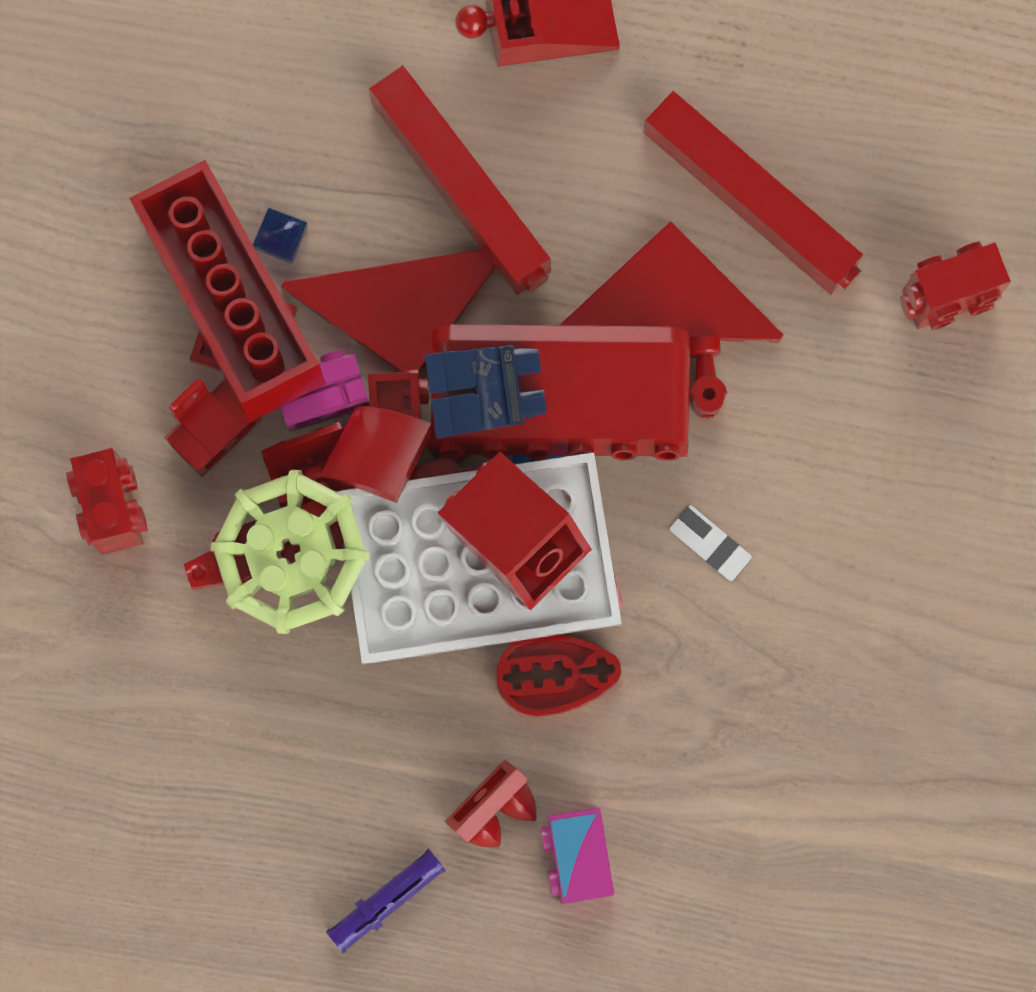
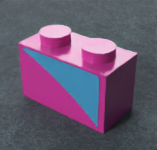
[541,808,614,904]

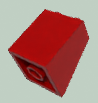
[437,452,592,611]

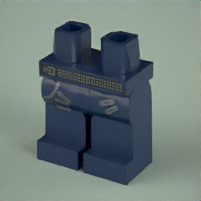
[425,345,547,438]

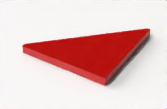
[559,221,784,343]
[281,249,496,373]

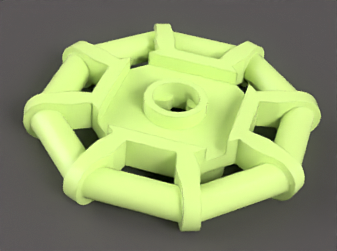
[210,470,370,634]

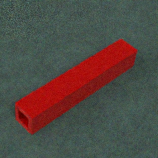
[369,65,551,295]
[643,90,864,295]

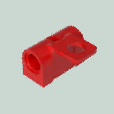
[164,378,263,478]

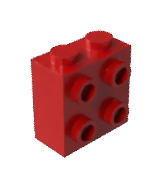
[900,241,1011,330]
[66,448,148,555]

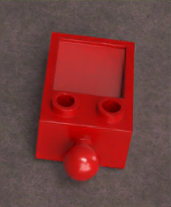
[455,0,620,67]

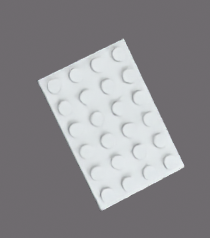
[336,453,622,665]

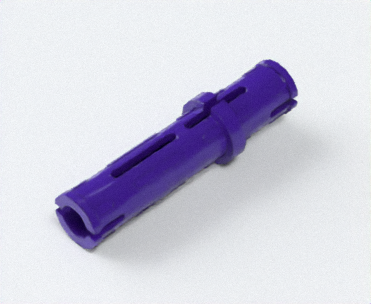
[326,848,446,954]

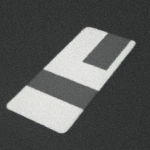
[670,505,752,581]

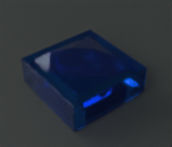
[253,208,308,264]

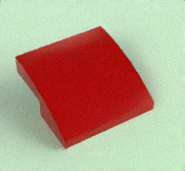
[319,406,433,503]

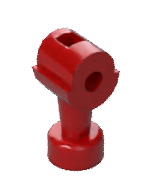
[689,336,727,419]

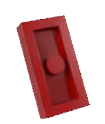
[444,759,537,848]

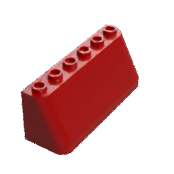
[431,324,690,461]

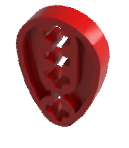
[497,635,621,718]

